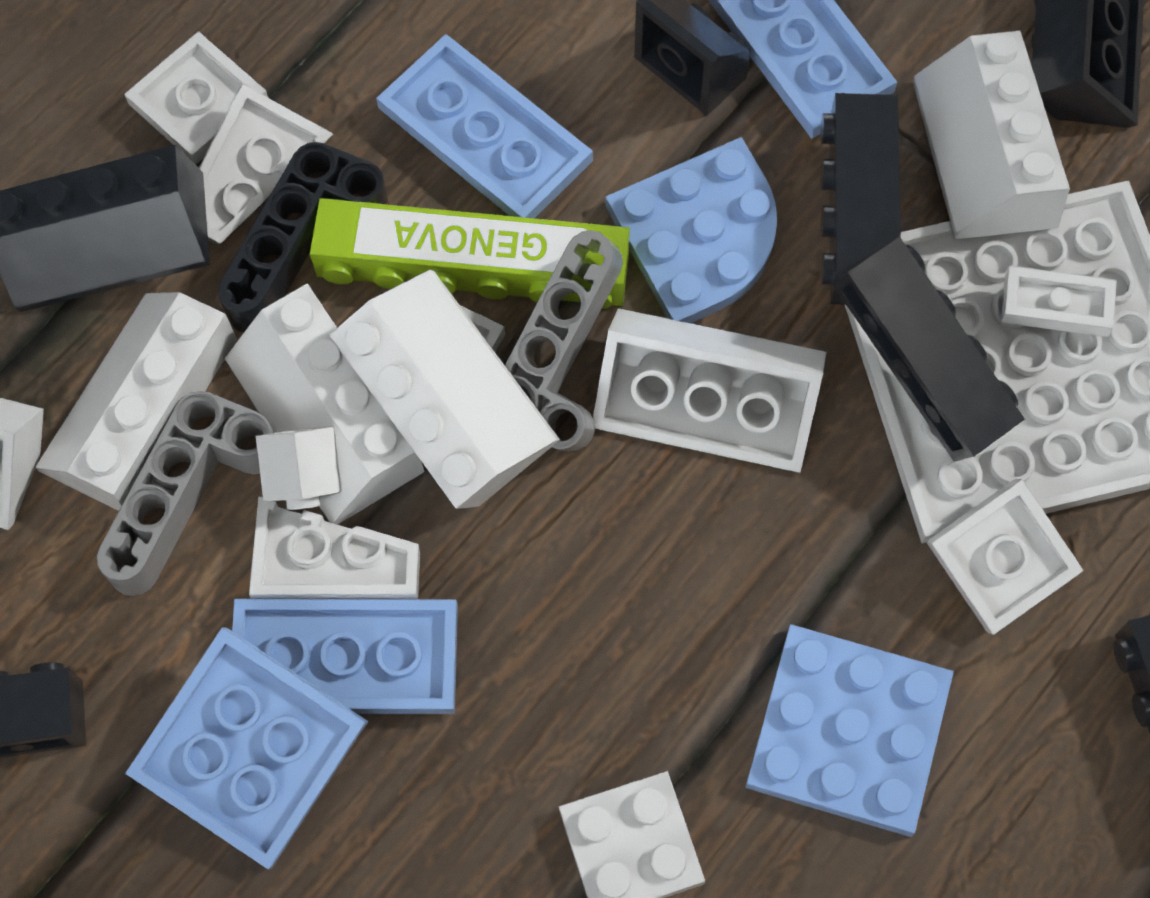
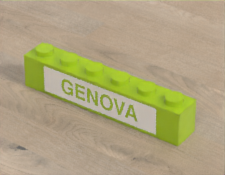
[310,198,630,309]

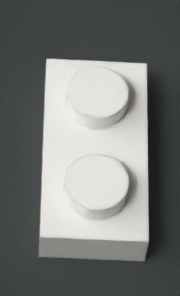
[1001,266,1117,337]

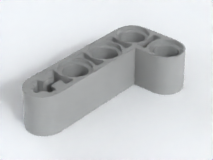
[505,230,623,452]
[97,391,273,596]

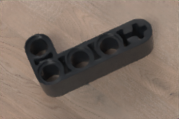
[218,142,389,333]

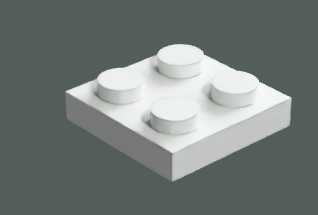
[124,31,268,165]
[926,478,1084,635]
[559,771,705,898]

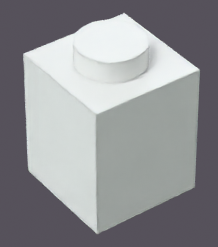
[256,427,341,510]

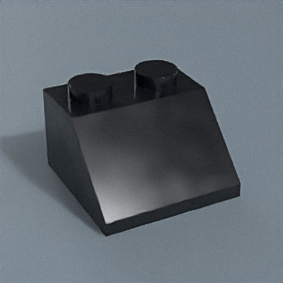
[634,0,750,116]

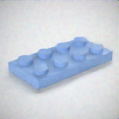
[708,0,897,139]
[376,34,593,218]
[232,599,458,714]

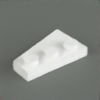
[199,84,333,246]
[249,497,420,599]

